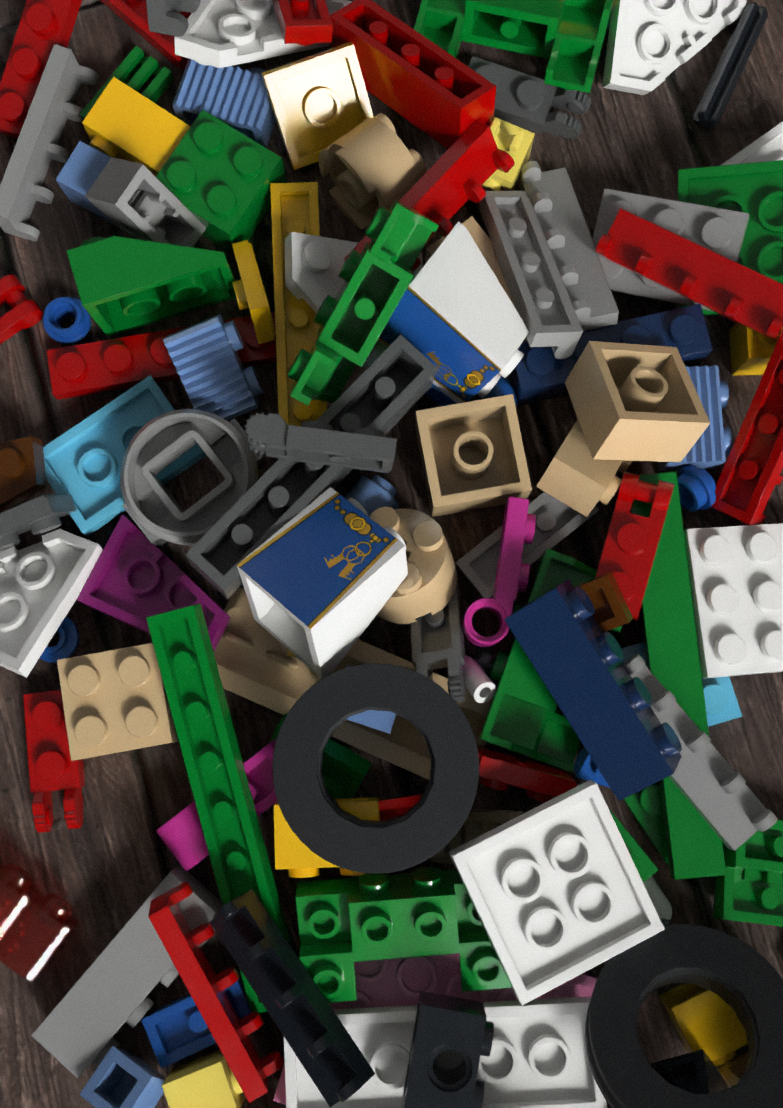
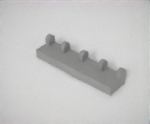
[0,44,99,241]
[520,161,619,331]
[478,191,583,359]
[623,654,778,851]

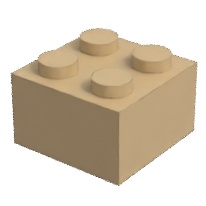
[565,341,710,462]
[415,394,532,517]
[57,643,179,761]

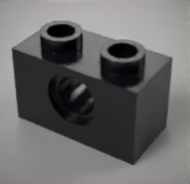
[402,991,494,1108]

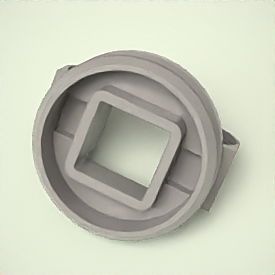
[120,409,267,546]

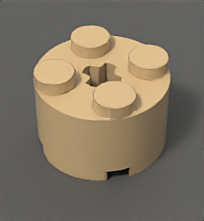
[318,113,427,230]
[370,506,458,624]

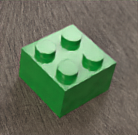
[156,110,287,255]

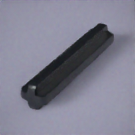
[693,2,768,130]

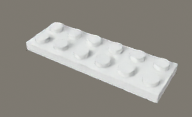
[284,996,607,1108]

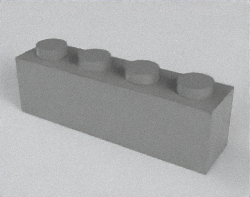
[31,865,223,1078]

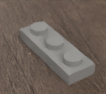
[455,492,599,599]

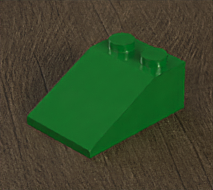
[66,236,236,337]

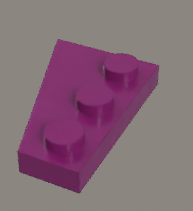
[76,514,231,652]

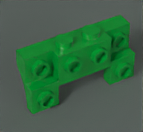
[414,0,614,93]
[287,199,439,406]
[478,549,622,773]
[296,867,512,1003]

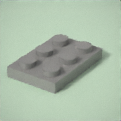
[592,189,750,312]

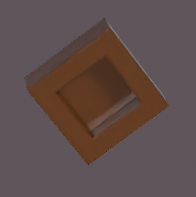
[574,571,633,633]

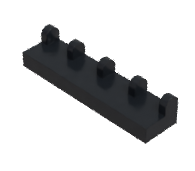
[210,889,375,1108]

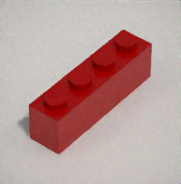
[330,0,496,149]

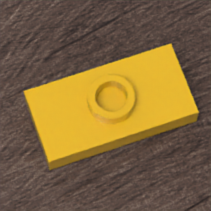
[232,240,276,344]

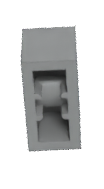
[85,157,206,248]

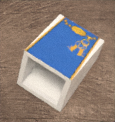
[378,221,529,404]
[237,487,408,679]

